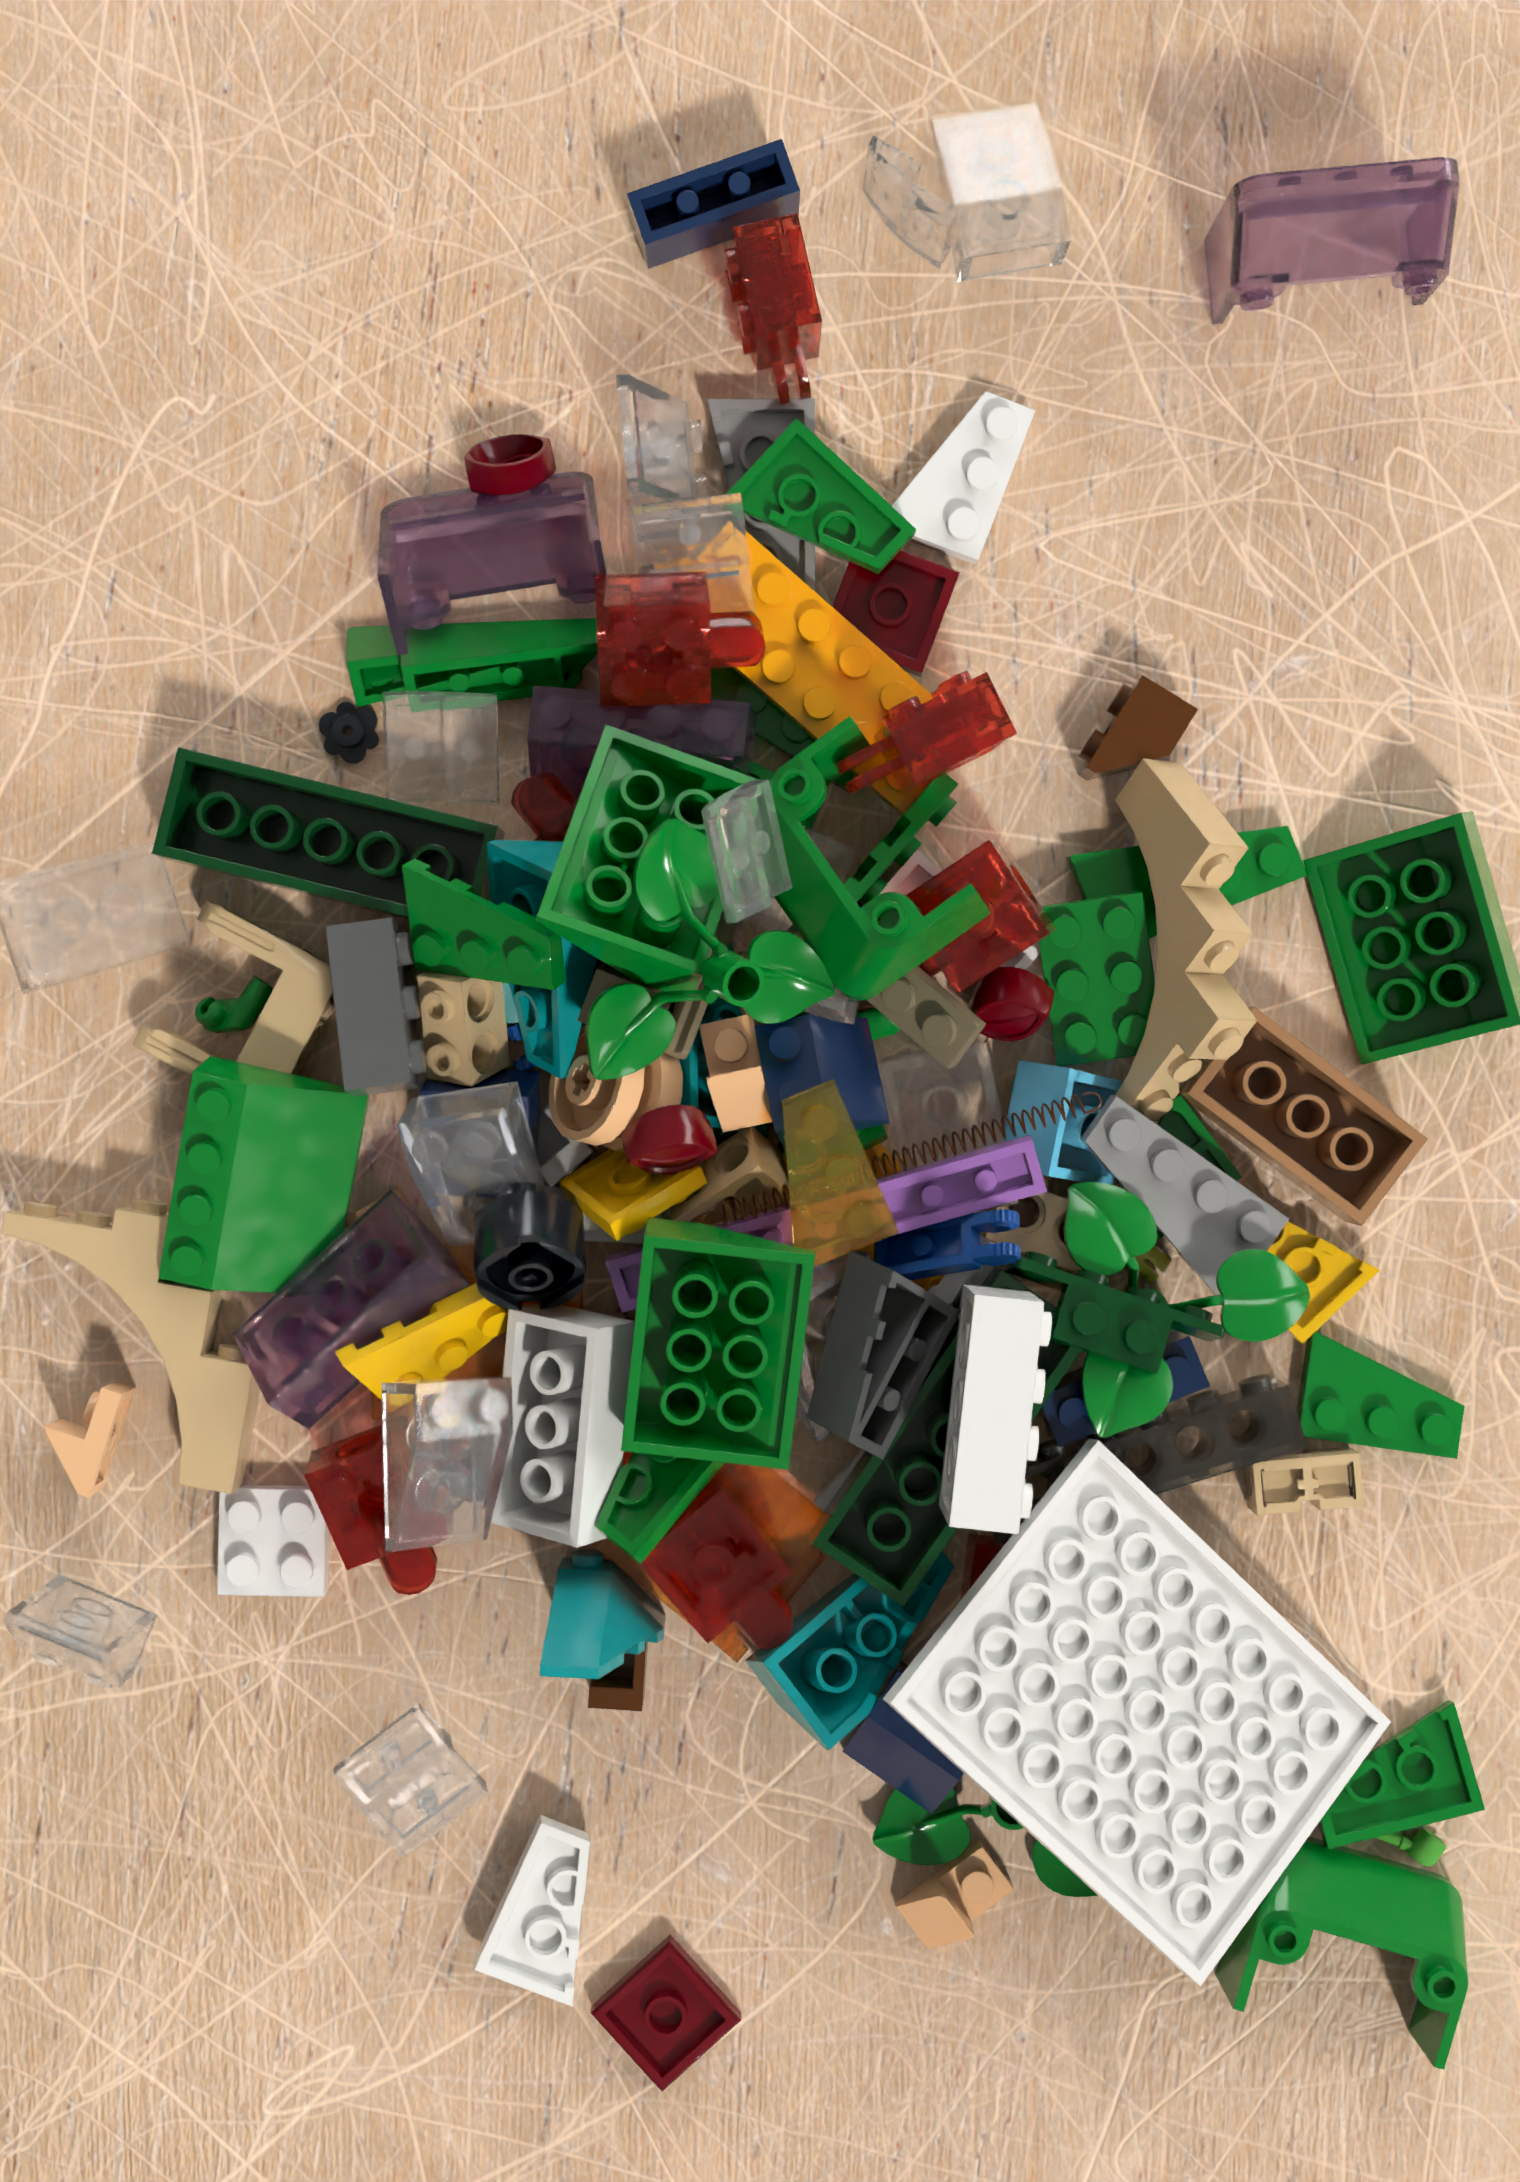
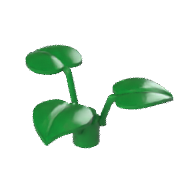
[586,818,836,1080]
[1064,1182,1310,1438]
[872,1788,1098,1897]

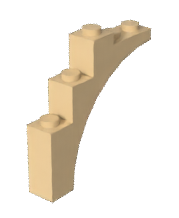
[1115,758,1258,1120]
[1,1199,265,1494]

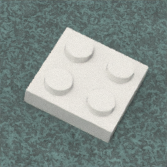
[217,1485,330,1597]

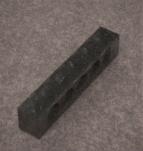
[991,1374,1308,1544]

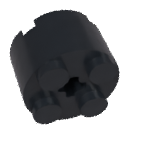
[474,1182,586,1310]

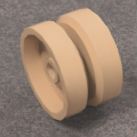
[549,1025,683,1153]

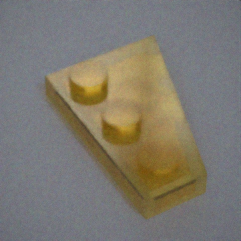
[782,1079,899,1267]

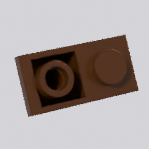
[1078,675,1198,781]

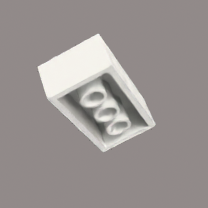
[939,1284,1052,1534]
[490,1303,635,1548]

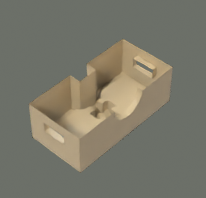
[1244,1447,1364,1516]

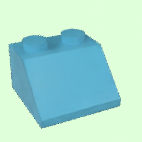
[1001,1060,1123,1185]

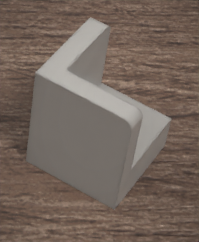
[535,1104,597,1187]

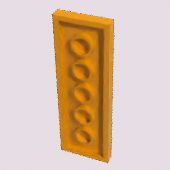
[657,516,974,816]

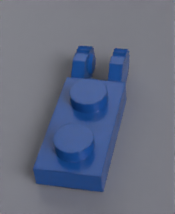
[874,1209,1021,1280]

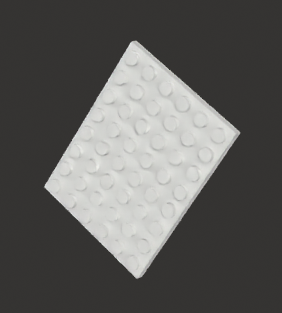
[883,1438,1391,1986]

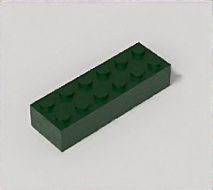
[152,747,505,919]
[810,1266,1081,1607]

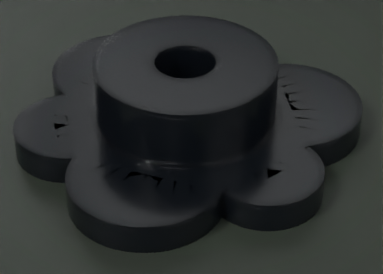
[319,702,379,764]

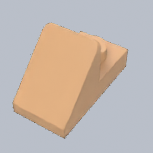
[699,1014,773,1133]
[44,1381,136,1498]
[895,1840,1014,1949]

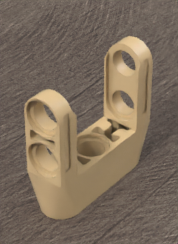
[133,900,335,1076]

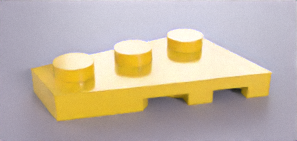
[1267,1221,1380,1344]
[335,1283,509,1414]

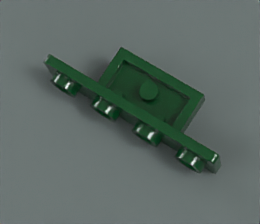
[1005,1251,1226,1375]

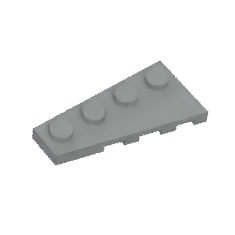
[707,398,815,591]
[1080,1095,1289,1295]

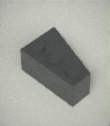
[326,917,427,1097]
[806,1251,960,1459]

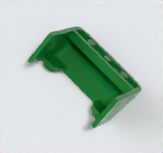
[742,716,991,1000]
[1215,1836,1468,2070]

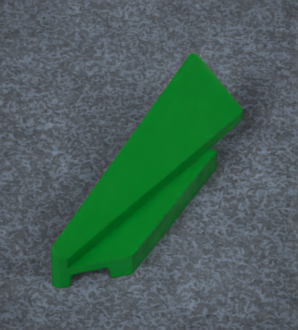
[347,618,610,712]

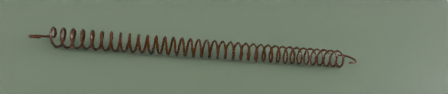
[700,1092,1102,1227]

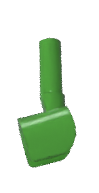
[1376,1826,1446,1867]

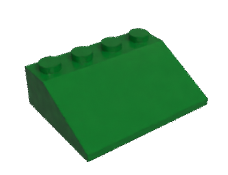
[535,725,764,992]
[1303,811,1520,1065]
[158,1056,370,1296]
[621,1217,815,1470]

